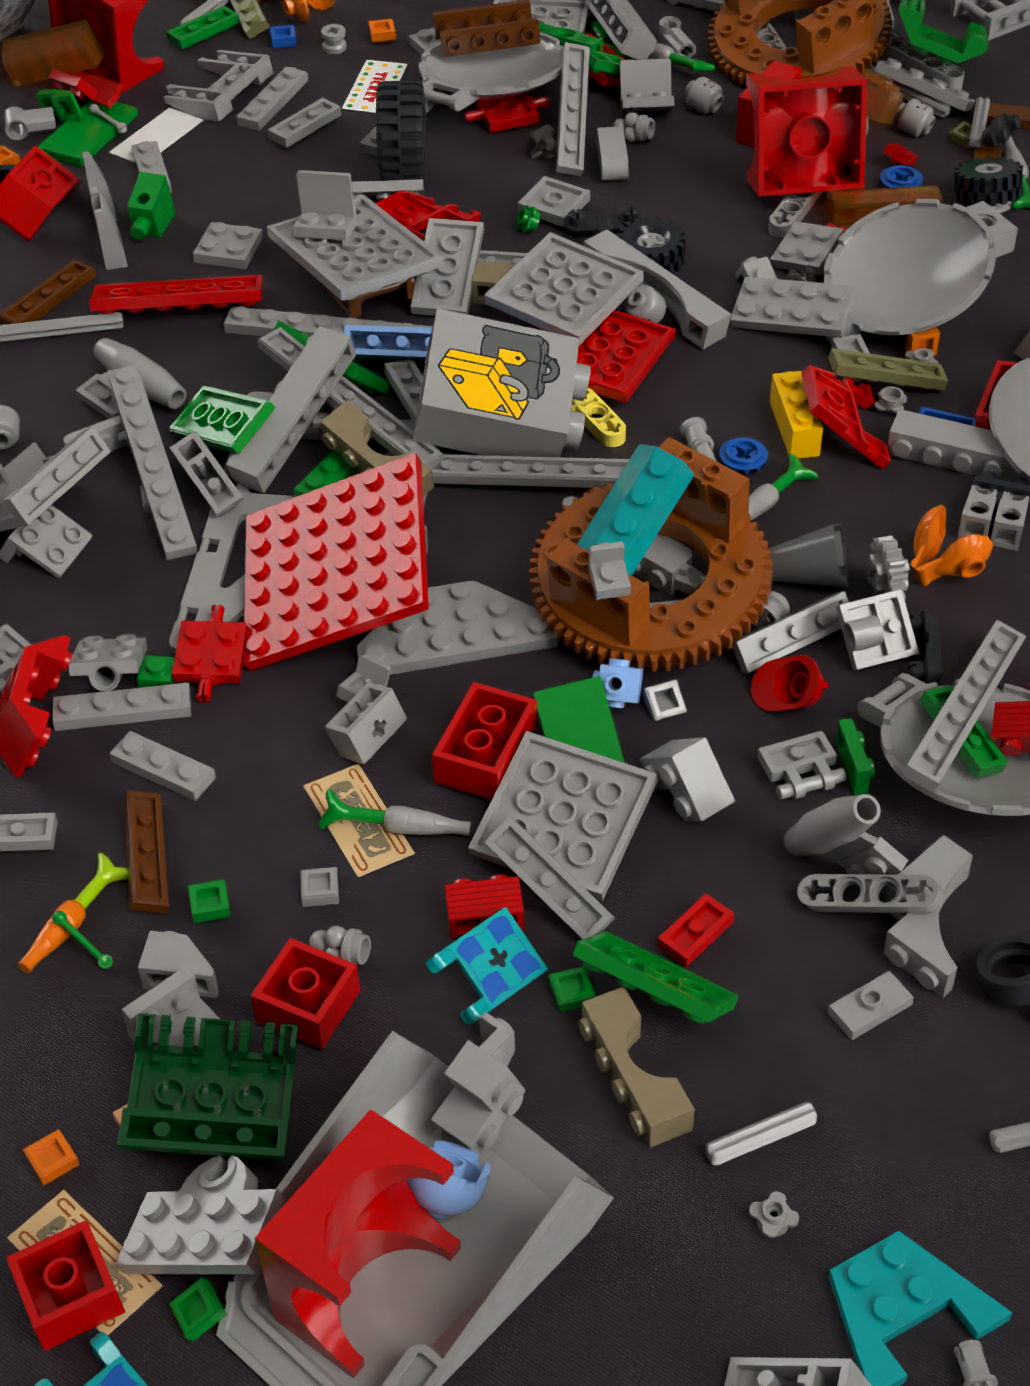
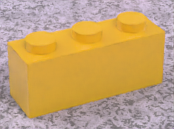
[770,371,823,459]

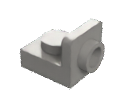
[588,542,631,600]

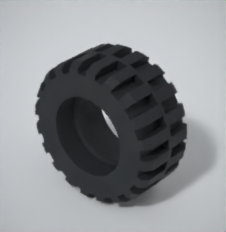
[376,80,427,183]

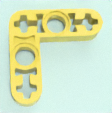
[571,388,626,447]

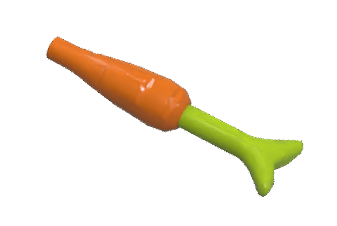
[18,853,128,974]

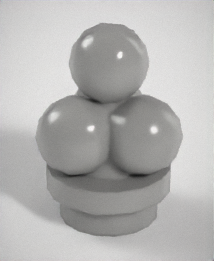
[612,112,655,142]
[309,926,371,965]

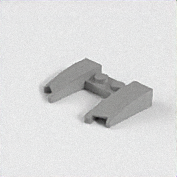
[164,50,273,122]
[82,151,128,270]

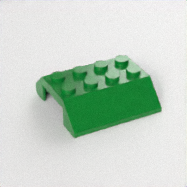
[898,0,988,65]

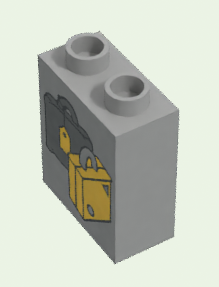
[412,308,591,457]

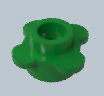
[516,205,540,233]

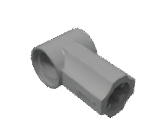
[658,16,696,58]
[4,107,56,140]

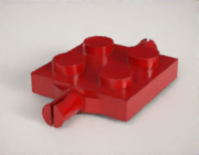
[464,92,549,132]
[172,604,248,703]

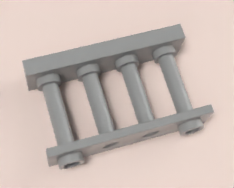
[950,0,1030,41]

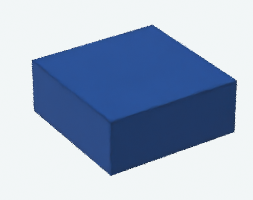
[270,25,297,48]

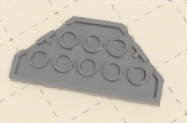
[356,580,558,675]

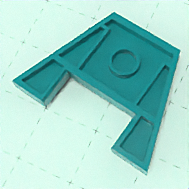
[828,1231,1012,1386]

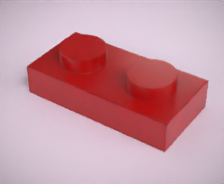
[657,893,735,967]

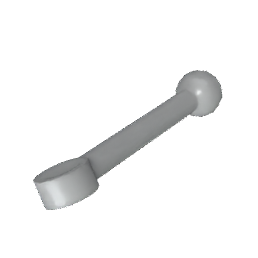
[89,104,127,133]

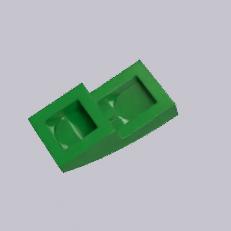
[36,89,83,121]

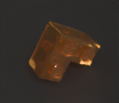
[861,70,905,125]

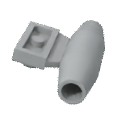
[76,338,187,419]
[784,794,908,875]

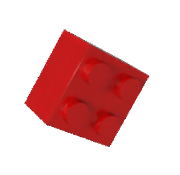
[251,938,360,1050]
[6,1220,126,1351]

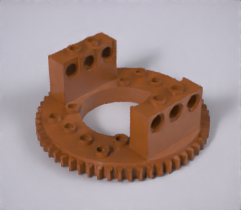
[708,0,892,88]
[529,437,773,672]

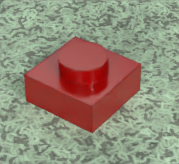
[884,143,919,166]

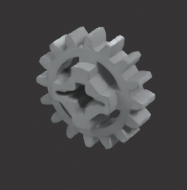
[866,535,910,600]

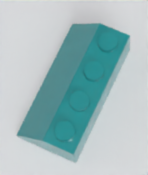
[577,444,695,576]

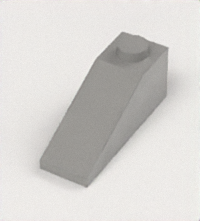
[170,431,244,517]
[724,1357,872,1386]

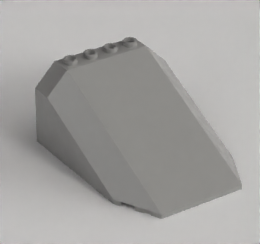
[216,1031,614,1386]

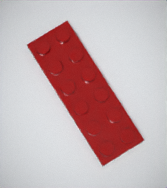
[89,275,264,314]

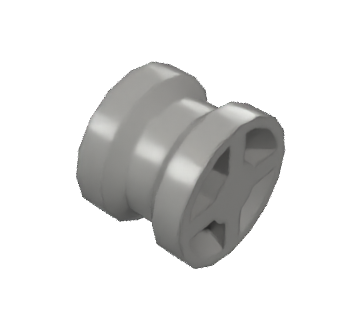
[321,24,347,54]
[753,591,790,629]

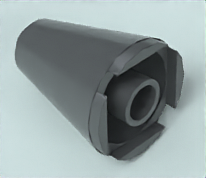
[768,523,849,588]

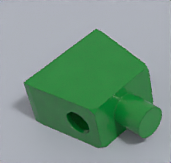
[127,172,176,240]

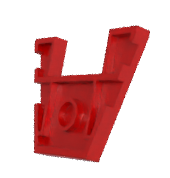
[375,190,481,241]
[801,365,891,469]

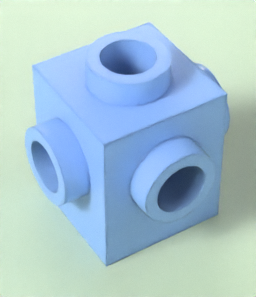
[593,658,644,708]

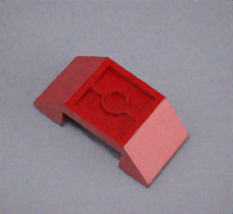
[0,145,83,242]
[0,635,72,778]

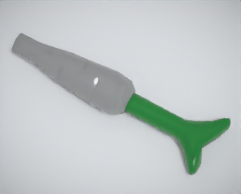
[647,43,715,72]
[1002,136,1030,210]
[749,454,818,520]
[319,789,471,836]

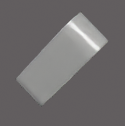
[596,126,628,181]

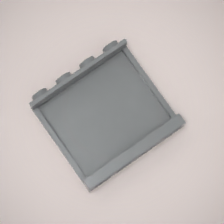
[0,426,111,531]

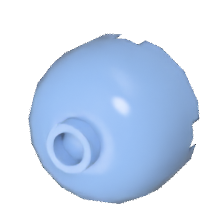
[406,1140,491,1219]

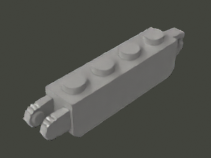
[562,496,706,595]

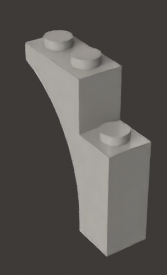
[883,835,973,998]

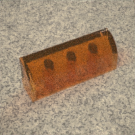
[2,19,105,87]
[825,185,943,228]

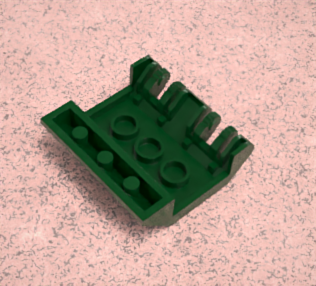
[117,1013,298,1160]

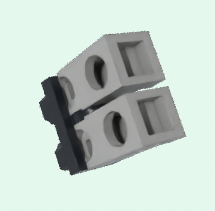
[957,470,1030,551]

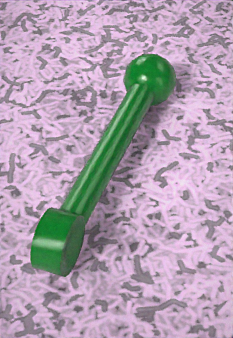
[52,911,113,970]

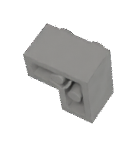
[639,737,735,821]
[431,1040,526,1156]

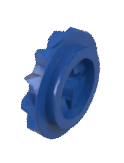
[880,165,923,195]
[719,437,768,475]

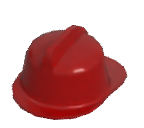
[751,655,829,712]

